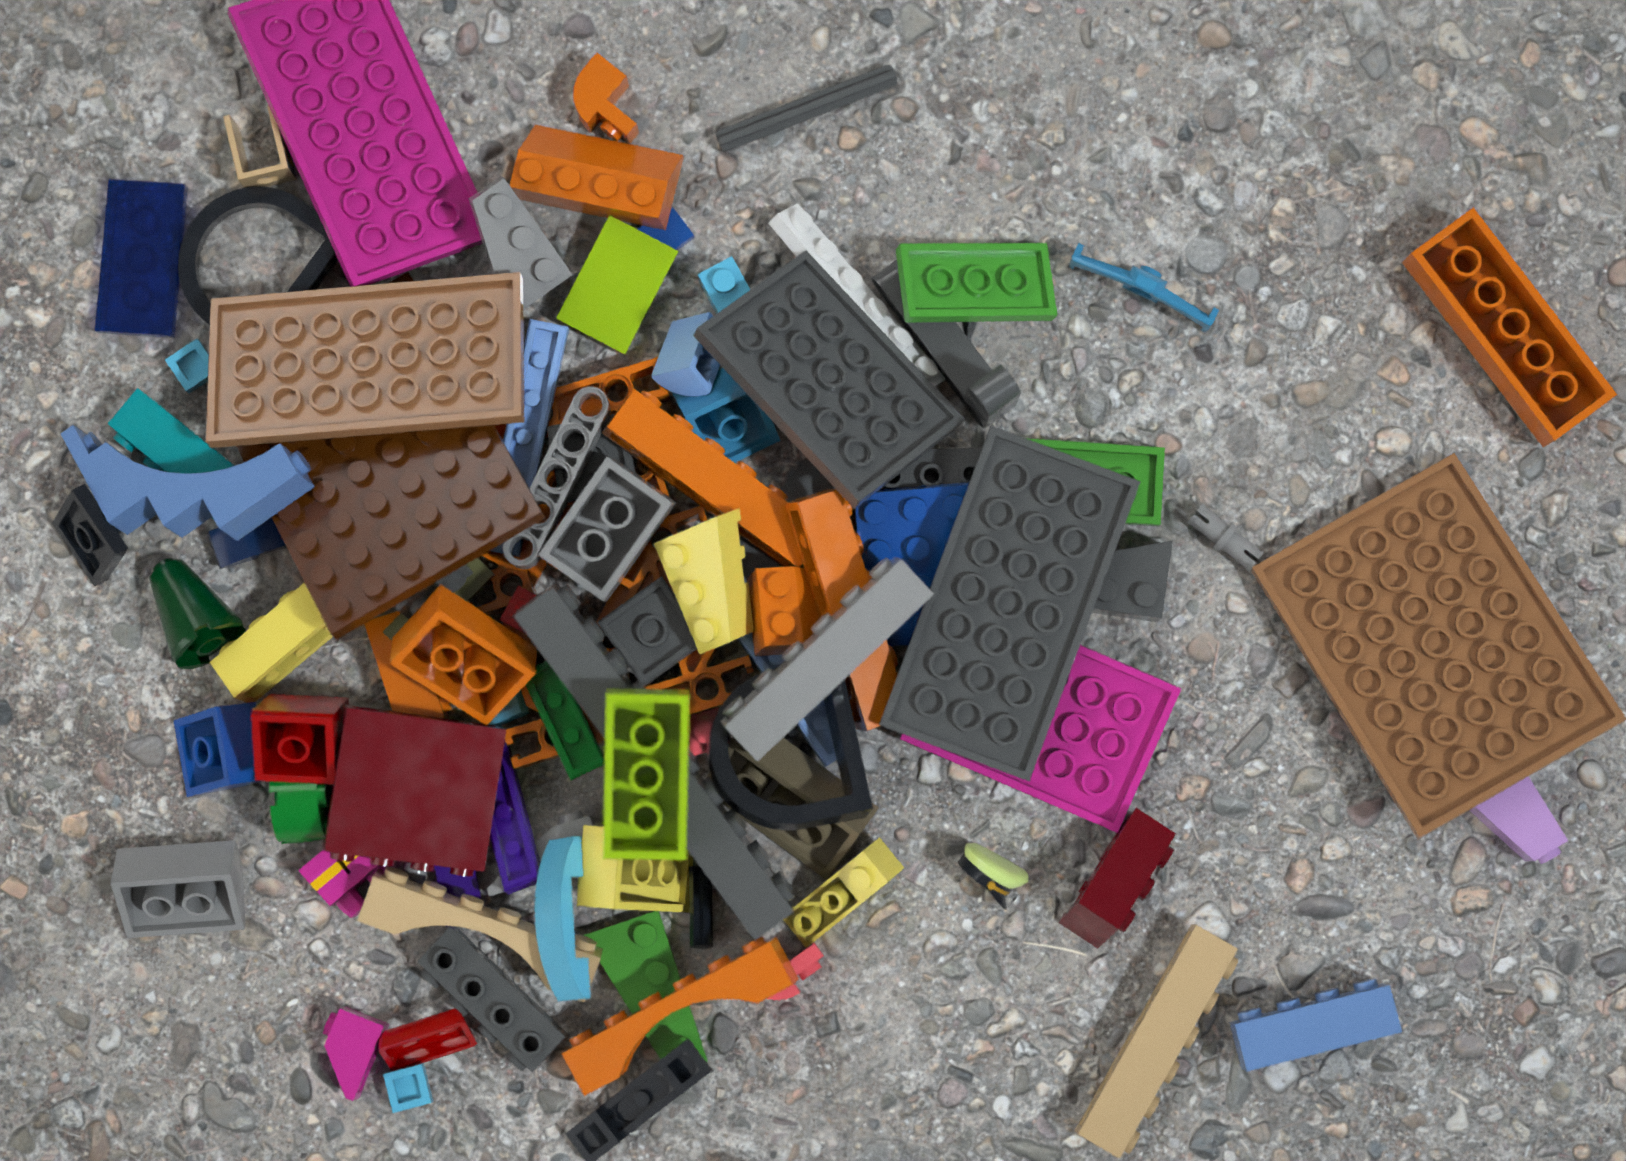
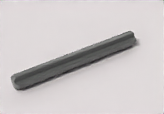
[716,64,897,152]

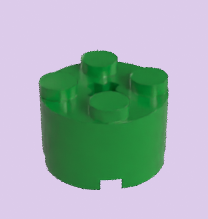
[269,781,332,844]

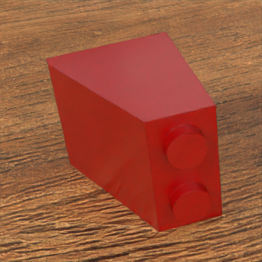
[251,694,349,784]

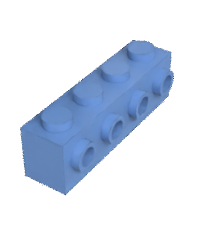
[1229,978,1402,1071]

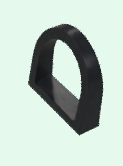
[178,186,338,326]
[707,668,873,831]

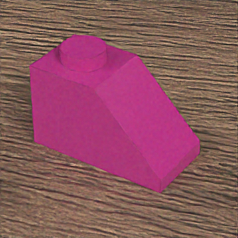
[323,1006,390,1101]

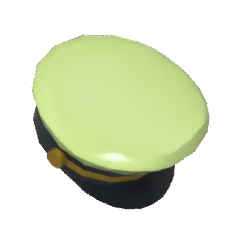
[958,843,1029,910]

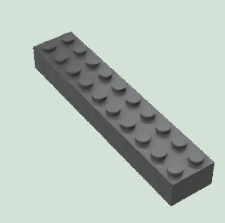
[514,581,795,940]

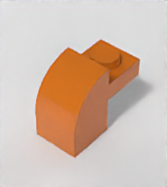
[573,52,639,144]

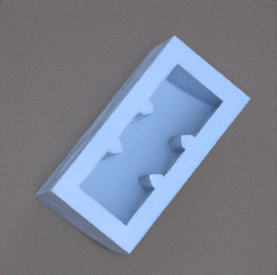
[651,312,720,396]

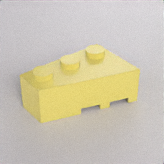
[654,508,754,654]

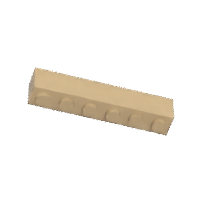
[1074,924,1239,1159]

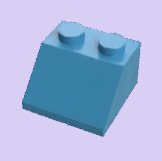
[672,368,781,463]

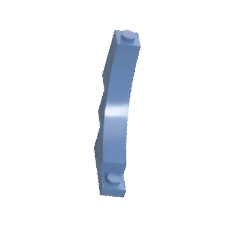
[61,425,315,541]

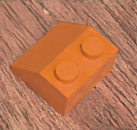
[747,566,820,656]

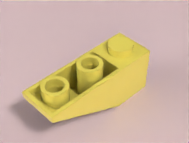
[784,837,904,948]

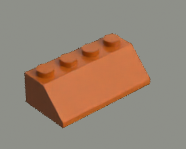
[510,125,684,230]

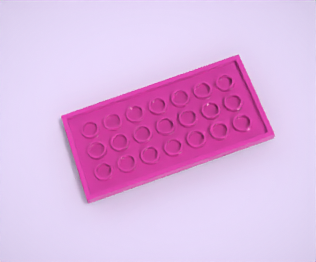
[227,0,483,287]

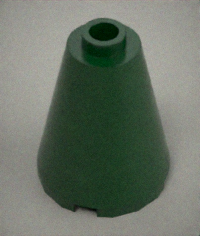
[149,558,246,669]

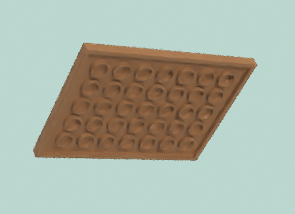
[1251,453,1626,840]

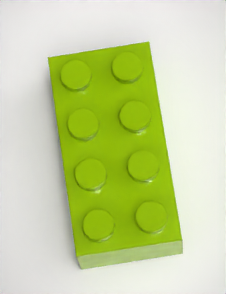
[603,688,689,860]

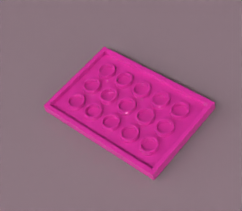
[900,644,1181,833]

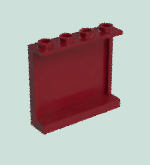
[322,704,506,877]

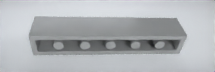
[721,557,934,762]

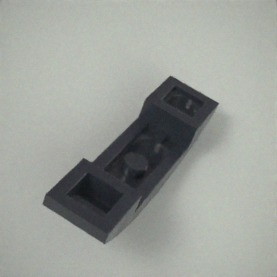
[565,1038,713,1161]

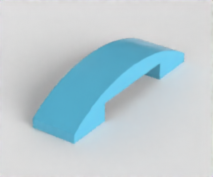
[535,836,590,1001]

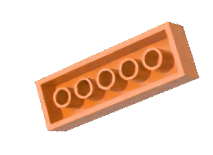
[1402,207,1617,447]

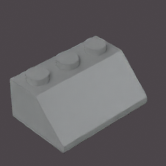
[110,840,246,938]

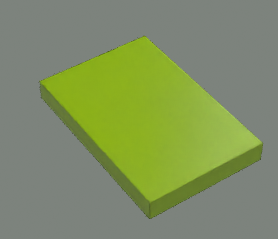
[556,215,679,355]

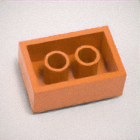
[390,584,537,726]

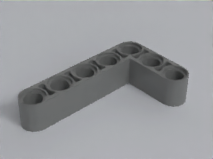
[871,259,1021,429]

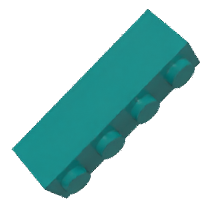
[108,388,235,520]

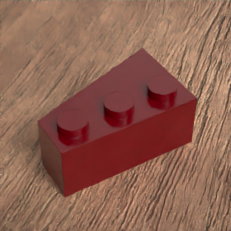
[1058,808,1176,949]

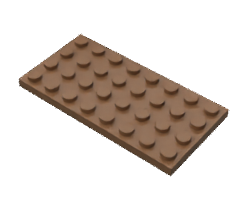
[206,272,524,448]

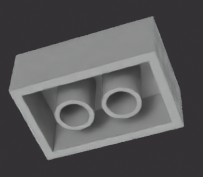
[538,457,677,601]

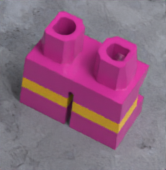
[298,850,388,918]

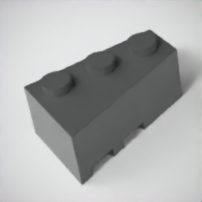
[1092,541,1173,622]

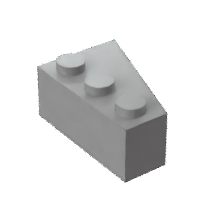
[469,176,573,310]

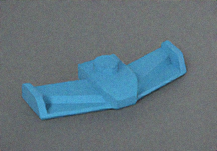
[1069,243,1219,332]

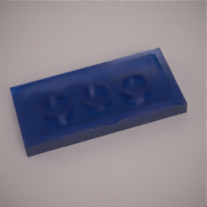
[95,179,188,338]

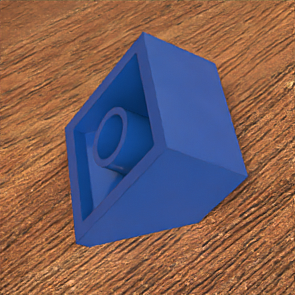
[173,702,262,797]

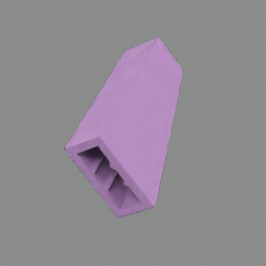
[1469,777,1568,864]

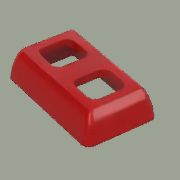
[379,1008,477,1071]

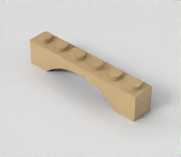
[357,867,603,1002]

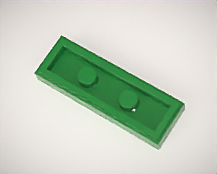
[525,660,605,781]

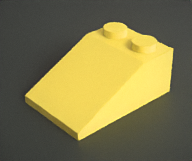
[577,825,694,913]

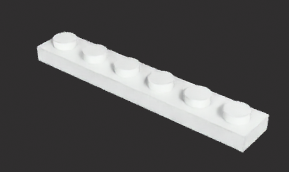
[769,204,946,388]

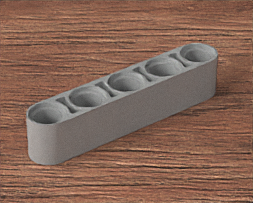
[503,386,611,570]

